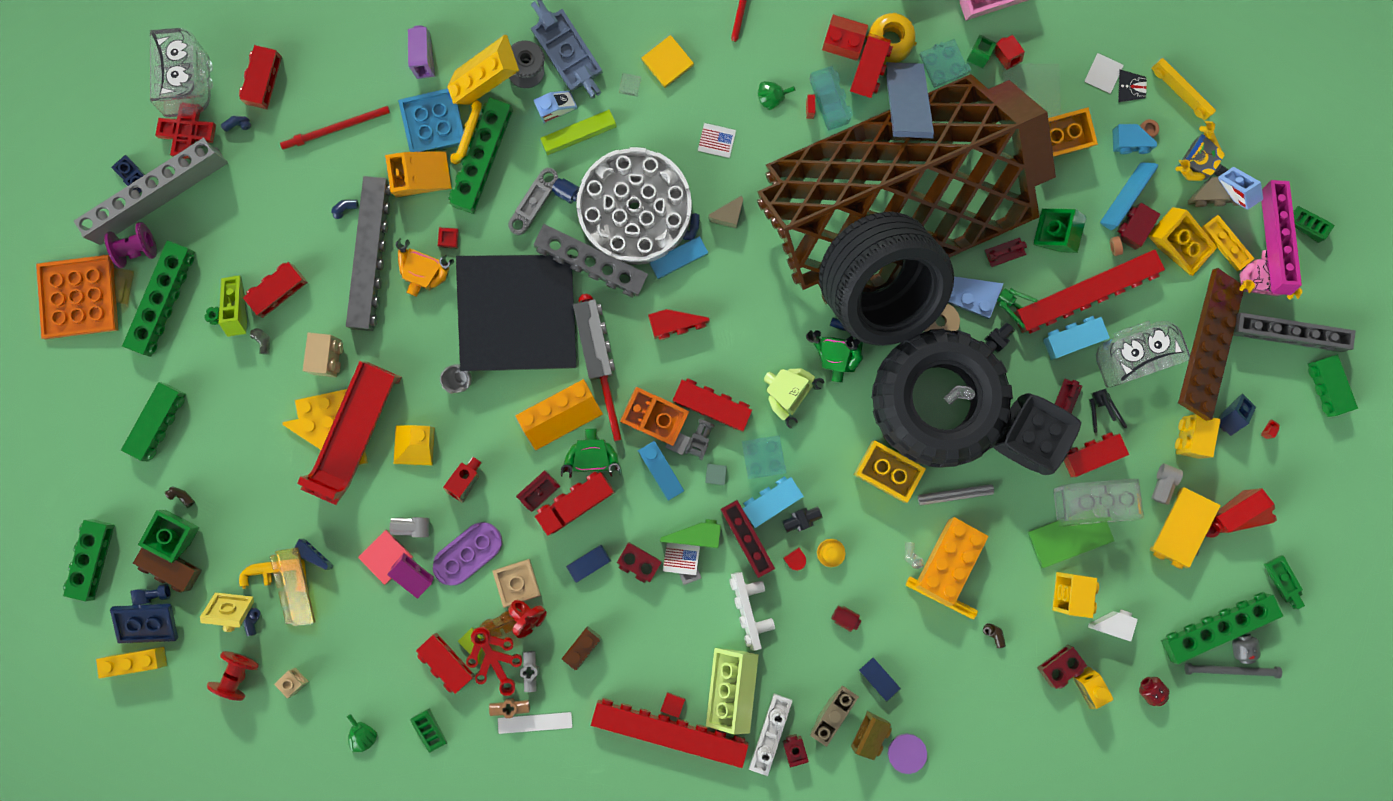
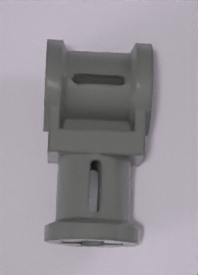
[685,419,715,460]

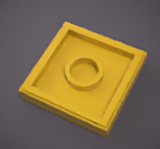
[641,35,694,88]

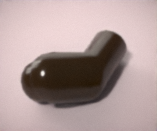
[983,623,1006,648]

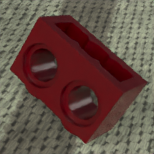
[616,542,662,583]
[1037,645,1087,689]

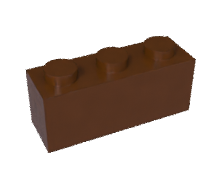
[133,548,202,593]

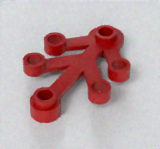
[466,627,522,696]

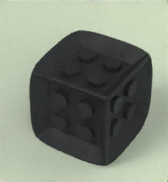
[993,393,1082,475]

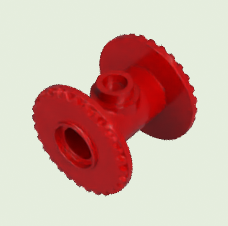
[207,651,259,701]

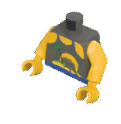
[1175,121,1228,181]

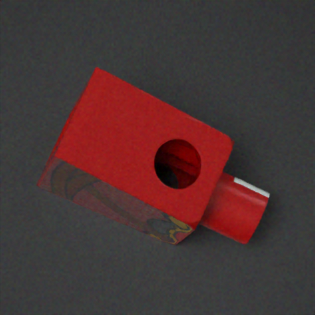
[443,457,482,503]

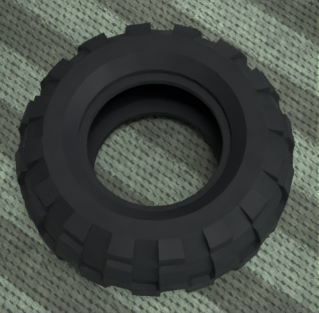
[871,328,1013,468]

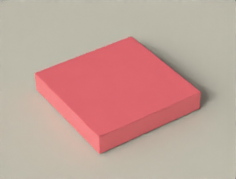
[358,530,413,585]

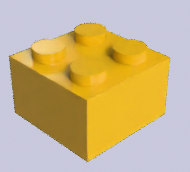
[1175,414,1220,459]

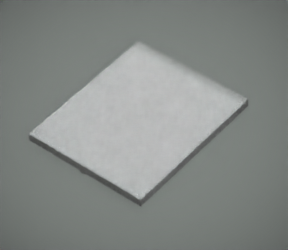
[1002,63,1061,118]

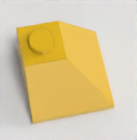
[393,425,435,466]

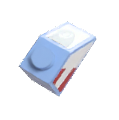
[534,91,578,123]
[1218,167,1263,210]

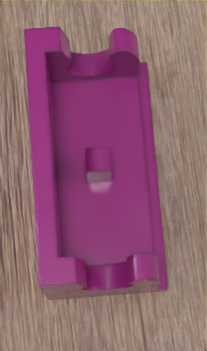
[387,553,434,599]

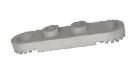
[508,168,558,235]

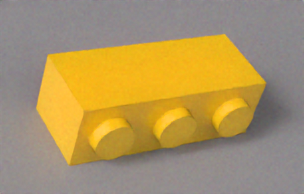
[96,647,167,679]

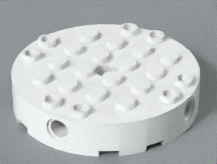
[577,147,692,265]

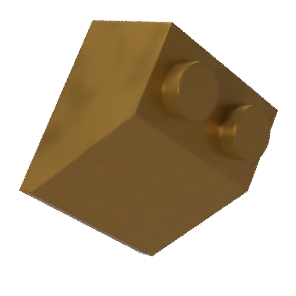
[851,711,892,760]

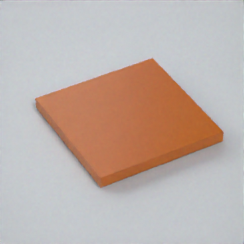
[36,255,119,339]

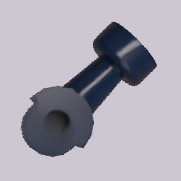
[130,584,171,605]

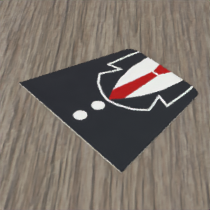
[1118,69,1147,102]

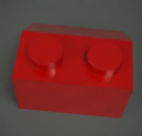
[822,14,868,61]

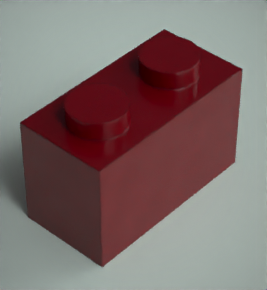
[1117,203,1161,250]

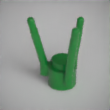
[997,288,1038,328]

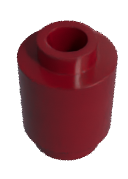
[831,605,861,632]

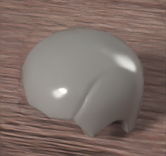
[440,364,472,394]

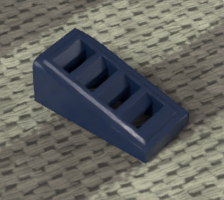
[292,539,333,570]

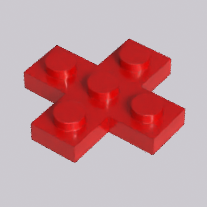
[155,101,216,159]

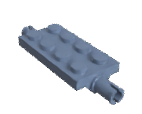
[531,0,603,99]

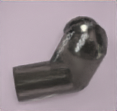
[250,328,270,355]

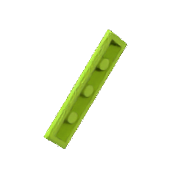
[540,110,617,156]

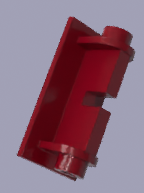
[984,237,1027,268]
[1055,379,1082,414]

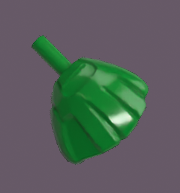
[758,81,796,110]
[347,714,377,752]

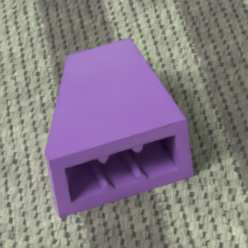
[408,25,435,79]

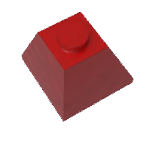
[1212,488,1277,533]

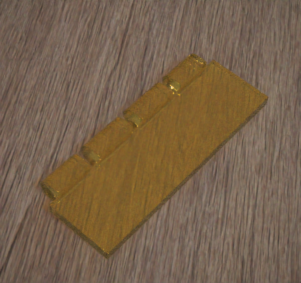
[269,547,316,626]

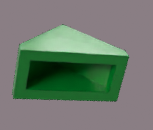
[966,35,996,69]

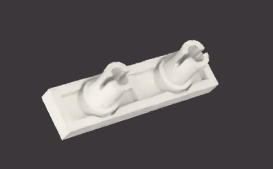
[729,572,775,651]
[749,693,793,776]

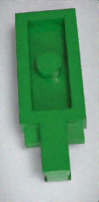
[1264,555,1305,610]

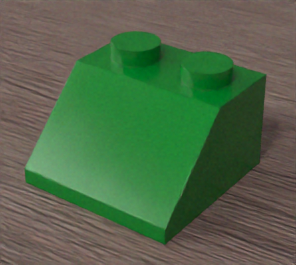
[1033,208,1086,253]
[138,510,200,563]

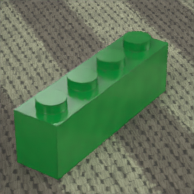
[121,382,186,462]

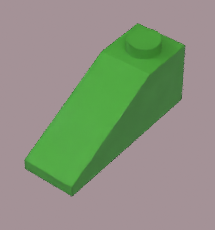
[660,519,721,548]

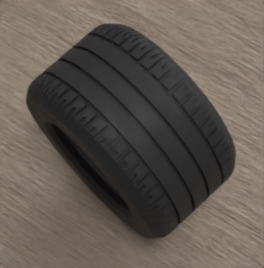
[819,212,954,346]

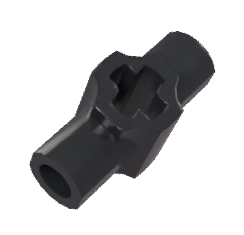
[984,322,1015,353]
[782,506,823,533]

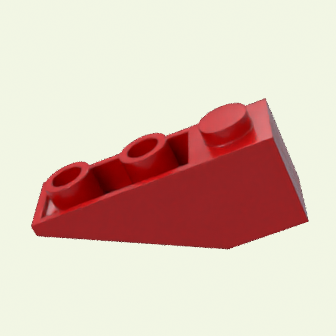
[648,309,710,340]

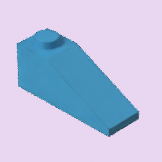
[638,441,684,501]

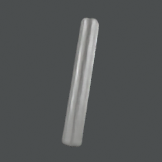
[918,484,994,505]

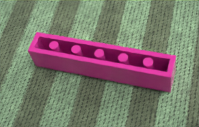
[1262,180,1302,295]

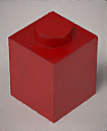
[994,35,1025,70]

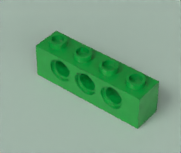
[63,519,115,602]

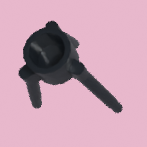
[1089,389,1127,433]

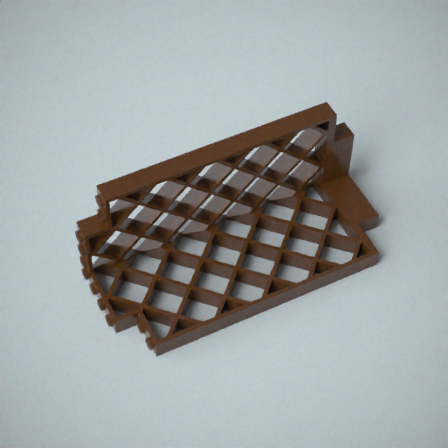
[757,74,1056,304]

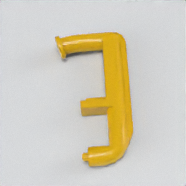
[450,100,482,164]
[239,558,307,592]

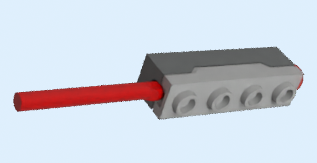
[573,293,622,441]

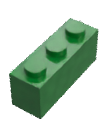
[1307,354,1358,417]

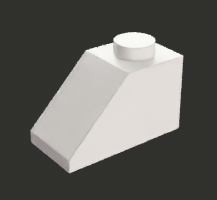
[1088,610,1138,641]

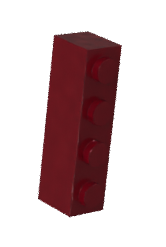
[720,500,775,578]

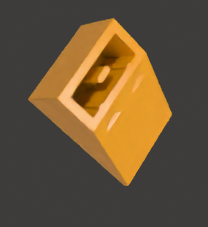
[385,151,452,198]

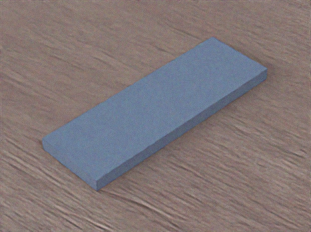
[886,62,934,138]

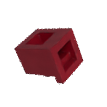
[782,734,809,768]

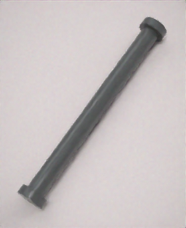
[1184,663,1282,679]

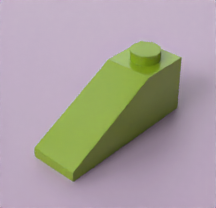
[219,275,247,337]

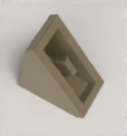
[708,196,743,228]

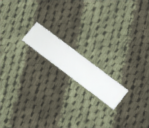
[498,712,572,734]

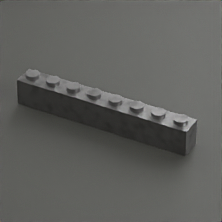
[346,176,392,331]

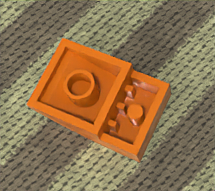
[619,387,689,446]

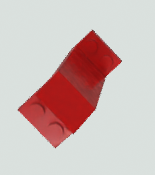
[297,361,402,505]

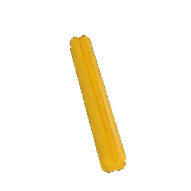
[906,577,978,619]

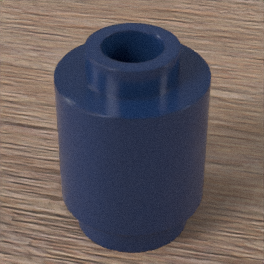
[552,178,580,204]

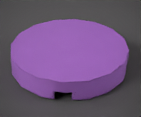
[887,733,927,774]

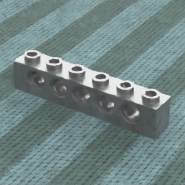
[534,224,648,298]
[1233,313,1356,352]

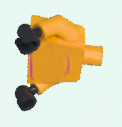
[396,238,454,297]

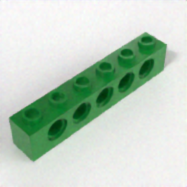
[448,97,513,214]
[122,240,195,357]
[1161,592,1283,664]

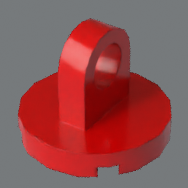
[508,600,547,639]

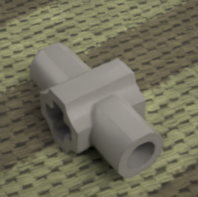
[520,651,540,692]

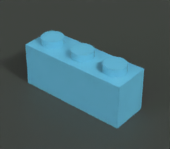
[1043,316,1110,360]
[742,476,804,528]

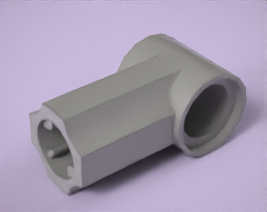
[1151,463,1183,505]
[389,517,430,537]

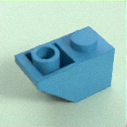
[1112,124,1157,154]

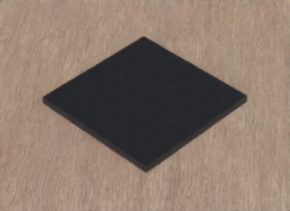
[456,255,576,372]

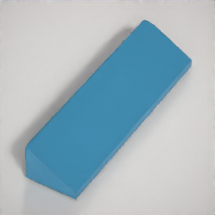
[1100,162,1158,230]

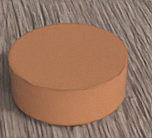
[1140,119,1159,138]
[1110,236,1123,256]

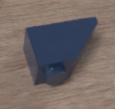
[1219,393,1256,436]

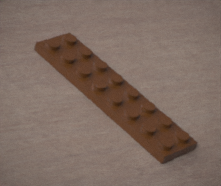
[1178,268,1244,421]

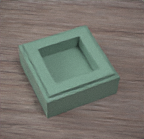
[705,464,727,485]

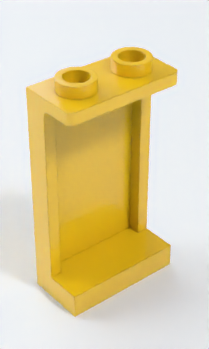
[1150,487,1221,569]

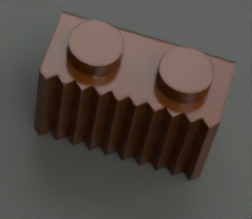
[561,626,601,670]

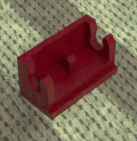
[516,470,560,512]

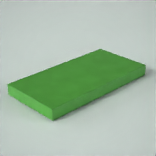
[1028,505,1115,568]

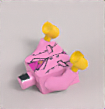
[1239,250,1302,299]

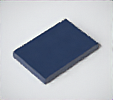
[110,604,178,644]

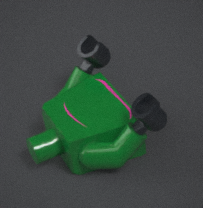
[806,330,863,382]
[561,428,621,478]

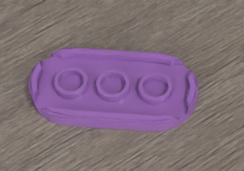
[433,522,502,586]

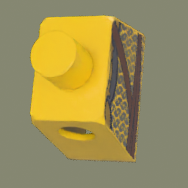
[1073,666,1114,709]

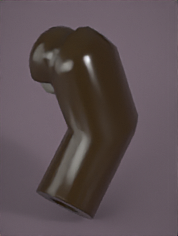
[165,486,195,508]

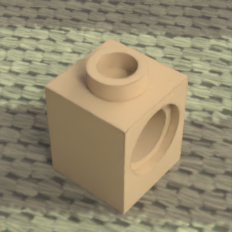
[274,667,309,699]

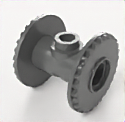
[509,40,545,89]

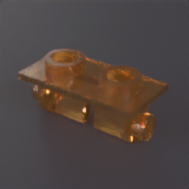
[480,611,517,638]

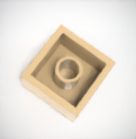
[303,332,343,377]

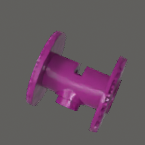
[104,222,157,268]

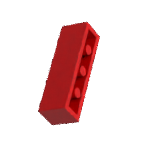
[672,378,752,432]

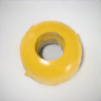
[865,13,917,64]

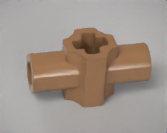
[489,698,530,718]

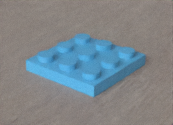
[398,88,464,152]

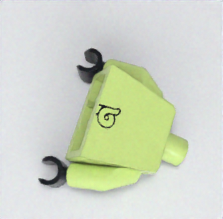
[764,368,825,428]

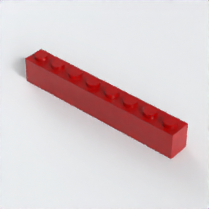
[1013,249,1165,334]
[590,698,749,768]

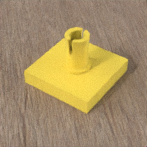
[200,592,254,632]

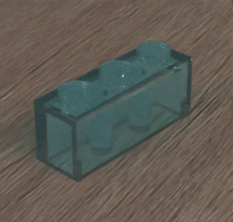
[809,66,853,131]

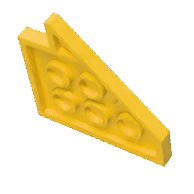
[282,389,368,465]

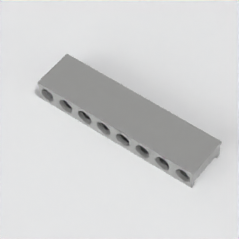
[74,138,228,245]

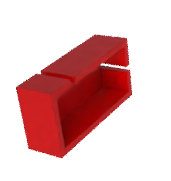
[535,471,615,536]

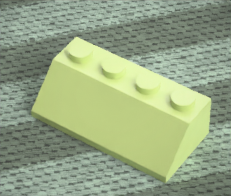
[706,648,759,734]

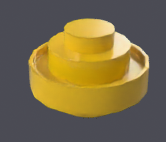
[816,539,846,567]

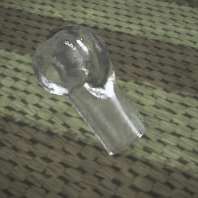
[944,385,975,405]
[905,542,925,569]

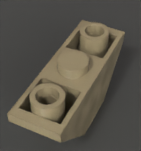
[1188,177,1239,207]
[810,685,859,747]

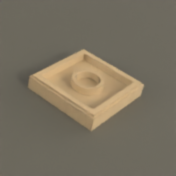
[492,559,541,608]

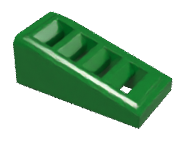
[1293,206,1335,243]
[410,708,447,753]

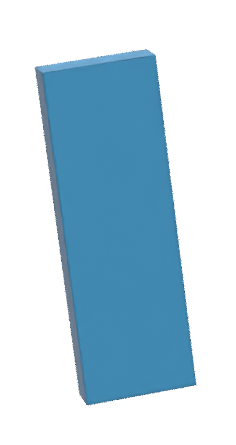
[649,236,708,279]

